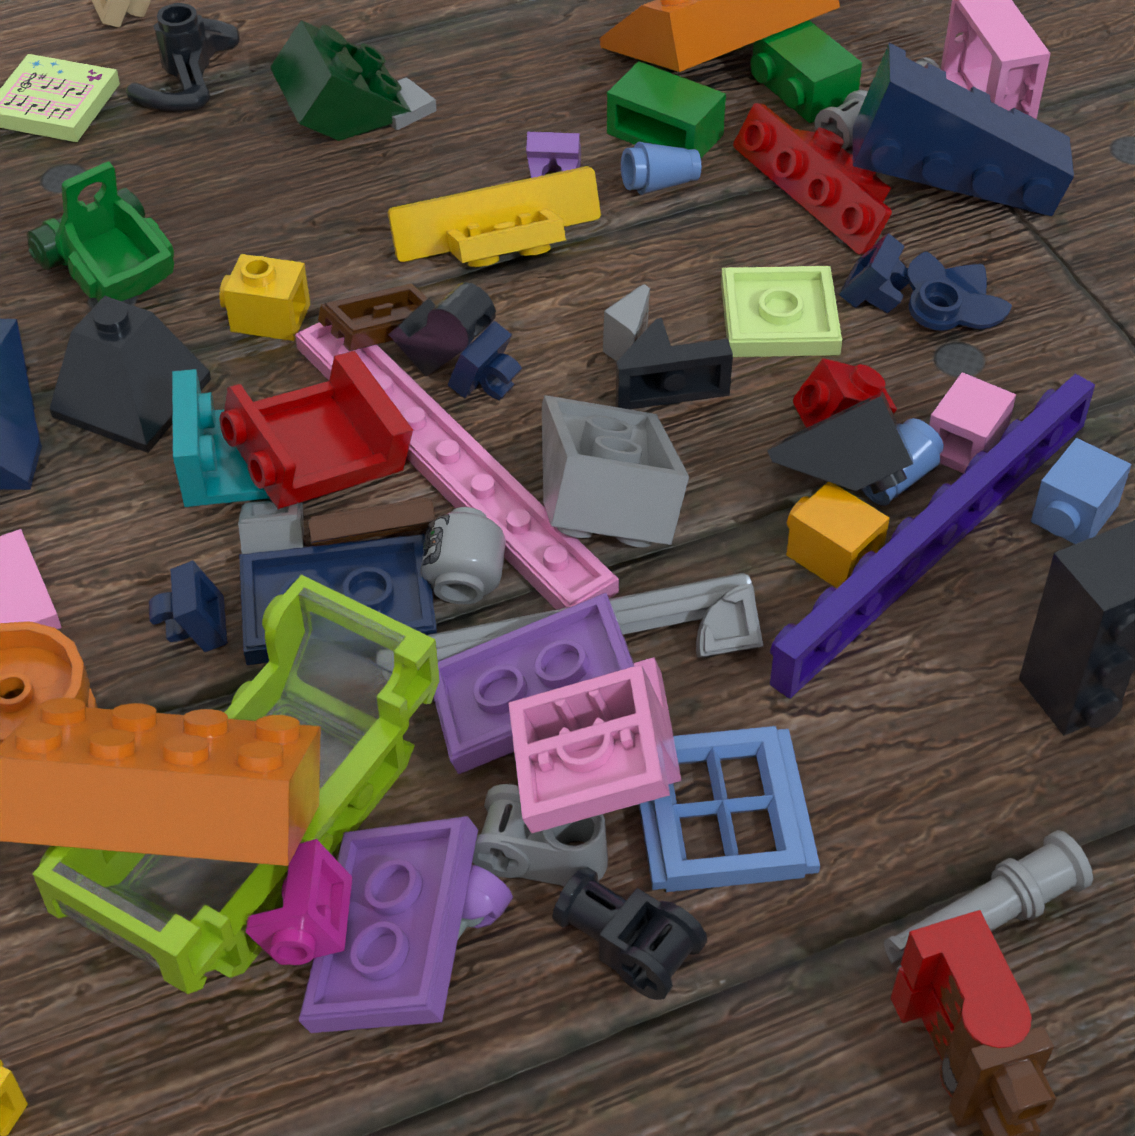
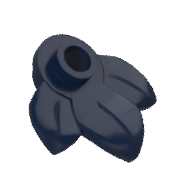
[907,251,1012,330]

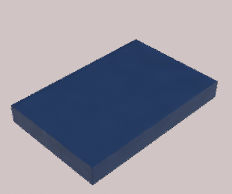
[239,534,437,665]

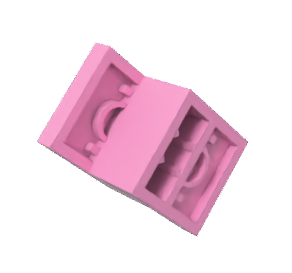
[509,657,682,833]

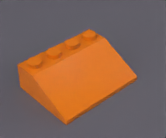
[599,0,840,72]

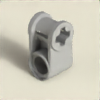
[472,784,608,887]

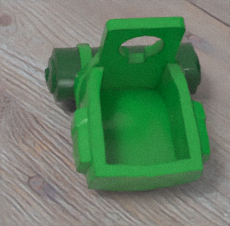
[26,161,174,302]

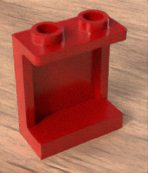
[219,350,413,509]

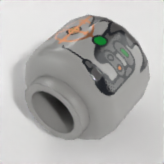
[420,507,506,604]

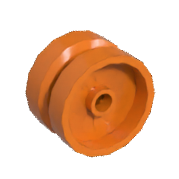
[0,621,98,744]

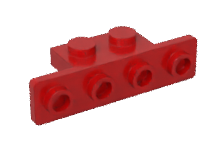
[733,103,892,255]

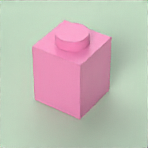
[929,372,1016,473]

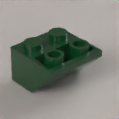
[270,20,411,141]

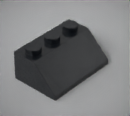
[1019,520,1135,736]

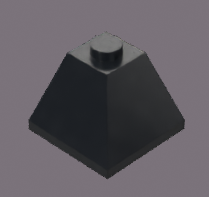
[50,296,211,453]
[767,391,914,494]

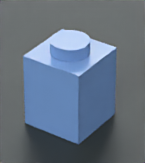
[1031,438,1131,544]

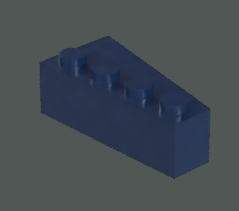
[853,42,1074,216]

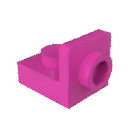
[246,839,352,965]

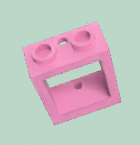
[941,0,1051,119]

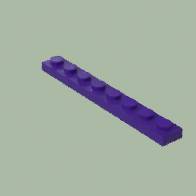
[770,373,1095,699]

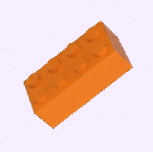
[0,698,321,866]

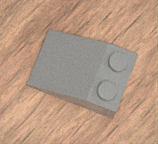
[542,395,689,547]

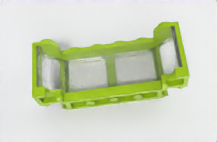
[32,575,440,994]

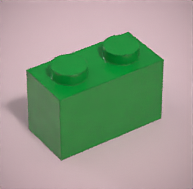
[750,20,862,123]
[607,61,726,158]

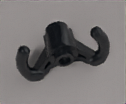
[126,3,240,112]

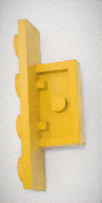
[388,166,601,267]

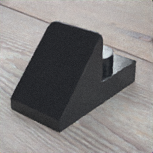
[616,318,733,410]

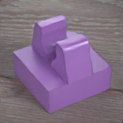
[526,132,581,178]

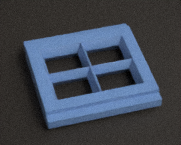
[638,726,820,892]

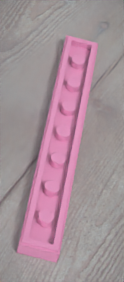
[295,322,619,610]

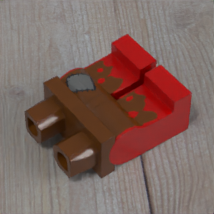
[890,910,1057,1136]

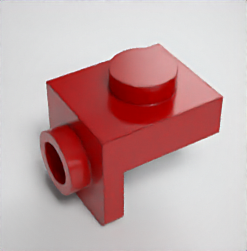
[793,358,897,428]

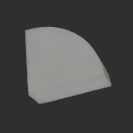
[696,583,763,658]

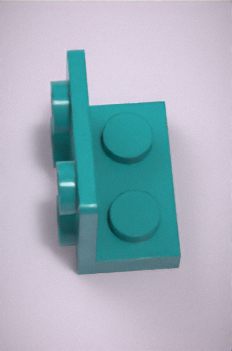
[172,369,270,507]

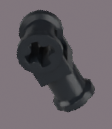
[552,867,708,1000]

